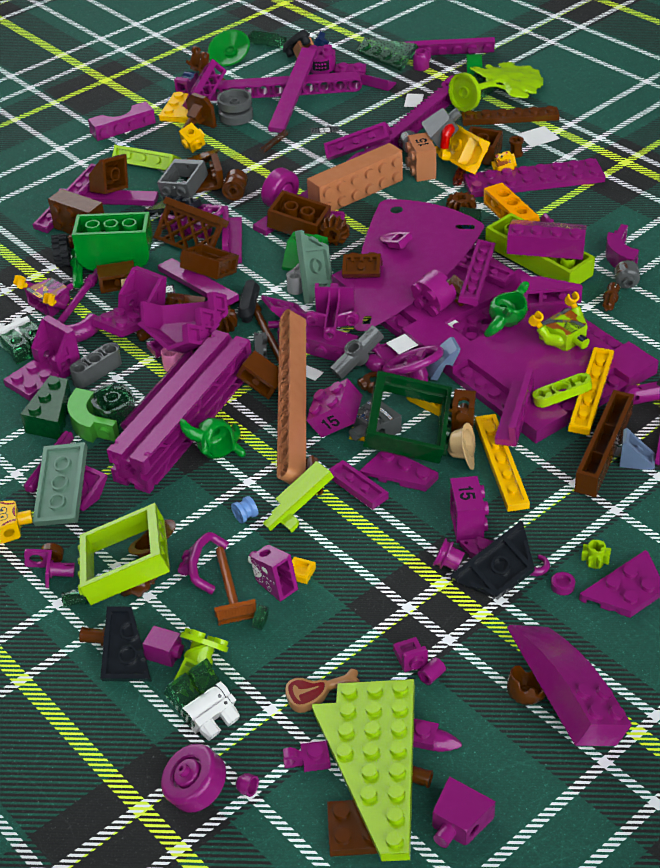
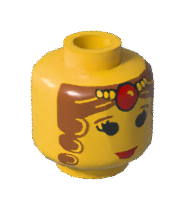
[491,151,517,171]

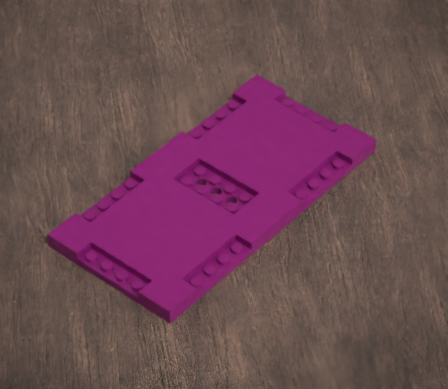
[331,226,659,443]

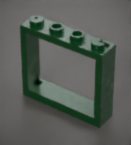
[363,370,453,464]

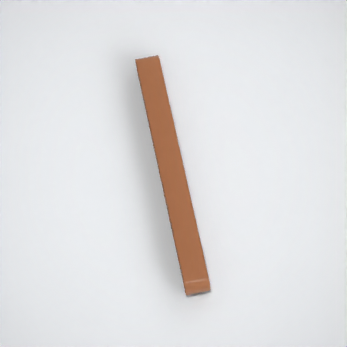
[277,309,306,485]

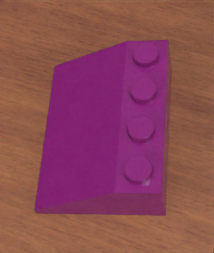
[507,219,587,260]

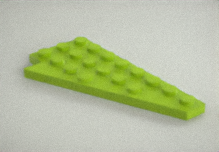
[312,679,415,861]

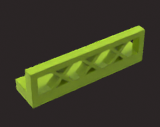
[112,145,181,171]

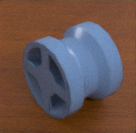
[231,496,258,524]

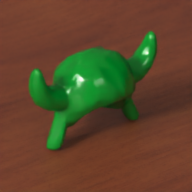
[484,281,529,337]
[180,418,246,459]

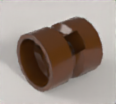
[222,169,248,201]

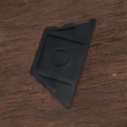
[450,521,535,600]

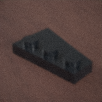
[100,606,152,682]

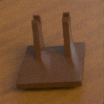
[185,46,225,80]

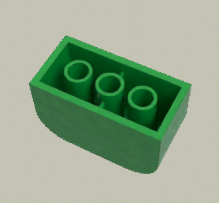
[72,212,153,271]

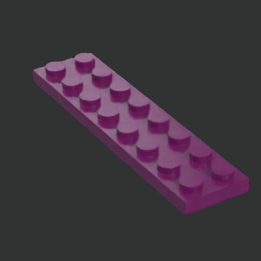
[463,158,606,198]

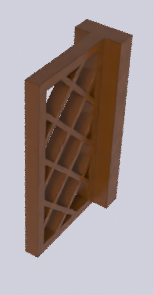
[153,196,229,249]

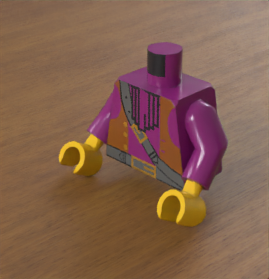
[13,275,73,317]

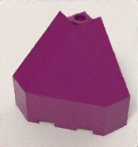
[136,291,228,353]

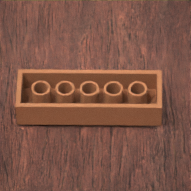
[307,143,403,211]

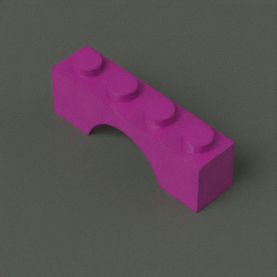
[88,101,156,141]

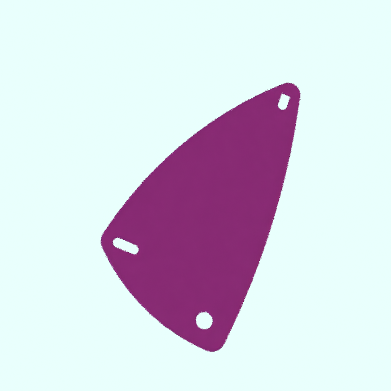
[354,199,484,331]

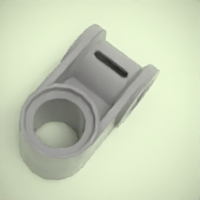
[286,263,303,295]

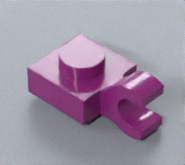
[283,741,331,772]

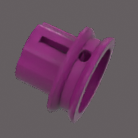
[433,538,465,571]

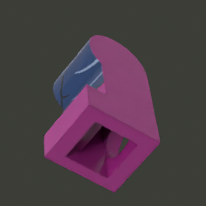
[174,71,199,94]

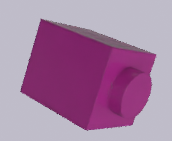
[142,626,184,667]

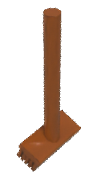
[214,547,257,626]

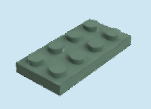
[32,442,88,526]

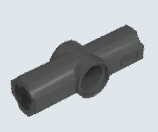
[329,325,384,380]

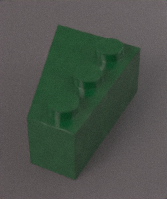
[20,375,71,440]

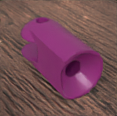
[624,382,660,404]

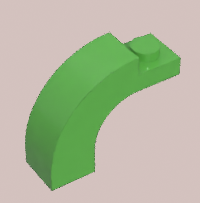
[67,388,119,443]

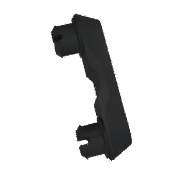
[283,29,311,58]
[238,280,260,323]

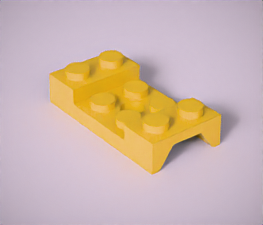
[435,124,490,174]

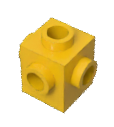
[178,122,205,153]

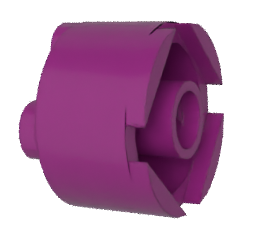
[411,270,456,317]

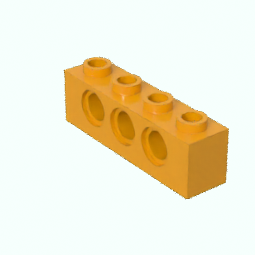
[483,183,540,221]

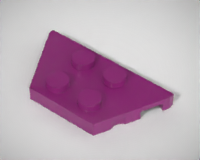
[579,550,660,618]

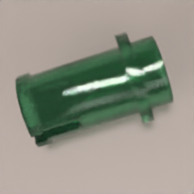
[61,590,89,608]

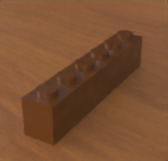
[574,390,634,497]

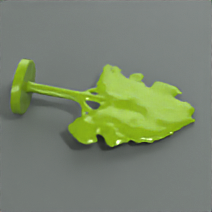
[448,62,544,112]

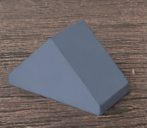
[620,428,655,470]

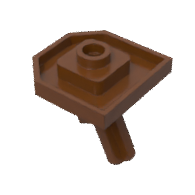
[183,93,217,128]

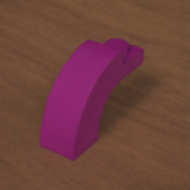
[605,224,639,268]

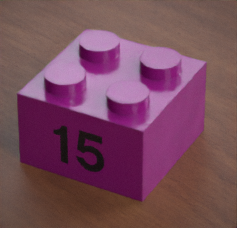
[306,378,363,438]
[450,476,489,543]

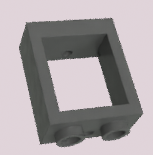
[157,159,208,197]

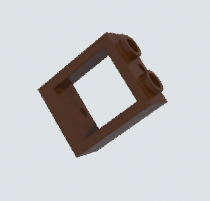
[180,243,239,279]

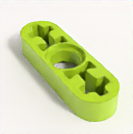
[532,373,592,408]

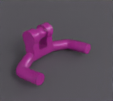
[178,532,229,595]

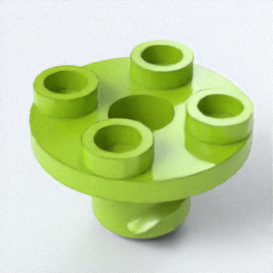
[180,628,229,668]

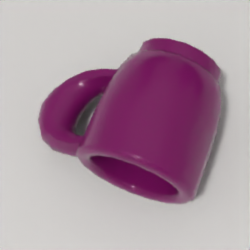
[413,48,431,71]

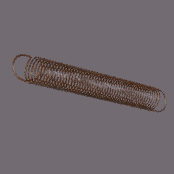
[260,129,290,153]

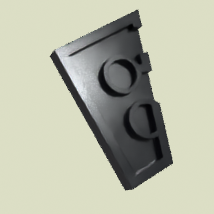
[144,195,202,216]

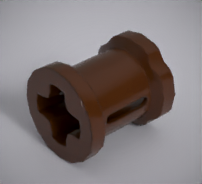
[509,136,524,158]

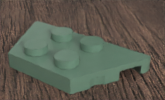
[295,230,332,304]

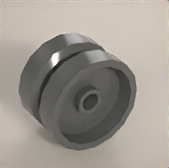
[217,89,253,126]

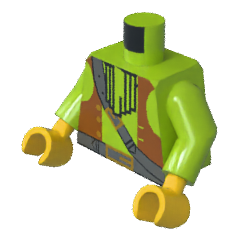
[528,291,590,351]

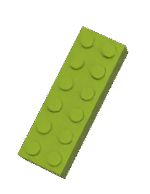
[485,213,595,284]

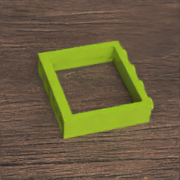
[77,503,170,605]

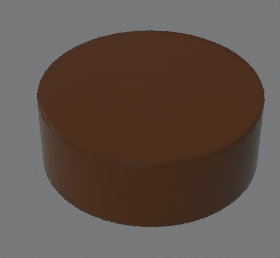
[40,543,64,562]

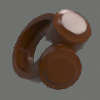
[357,372,377,393]

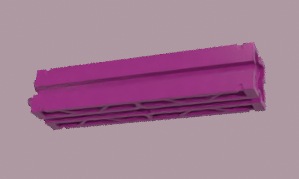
[107,330,251,494]

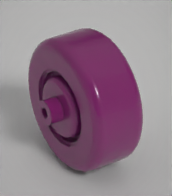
[261,167,299,207]
[161,744,226,813]

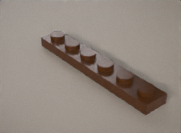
[461,106,560,126]

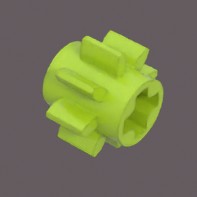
[581,540,611,569]

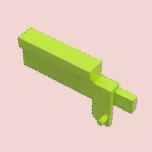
[263,461,334,533]

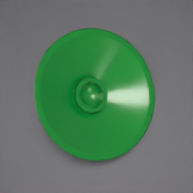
[208,29,250,66]

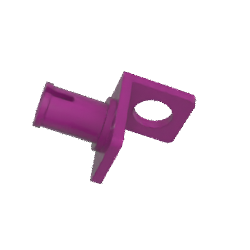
[24,549,75,588]

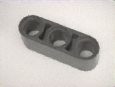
[70,342,122,388]

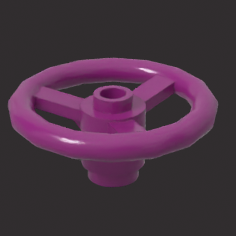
[382,345,444,382]

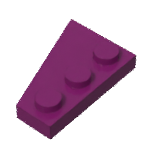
[359,451,438,492]

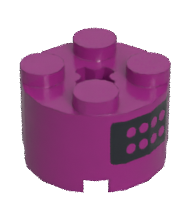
[308,44,336,74]

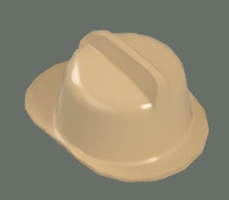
[447,423,475,470]

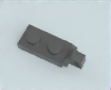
[254,332,267,359]

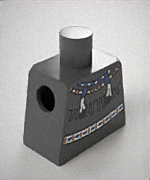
[349,398,402,441]

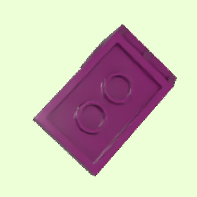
[92,266,167,338]
[3,315,80,401]

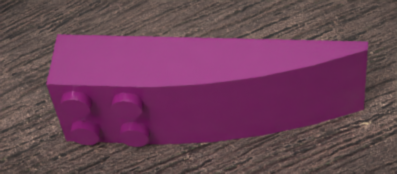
[507,625,632,746]

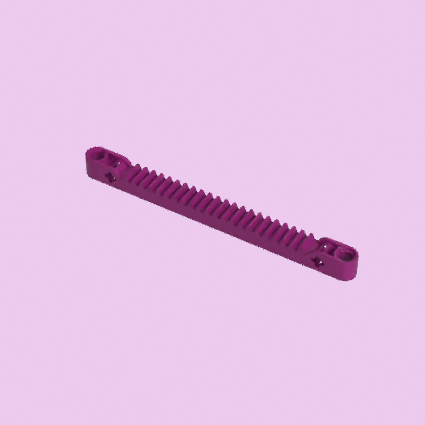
[347,75,454,161]

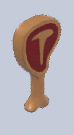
[285,668,360,713]

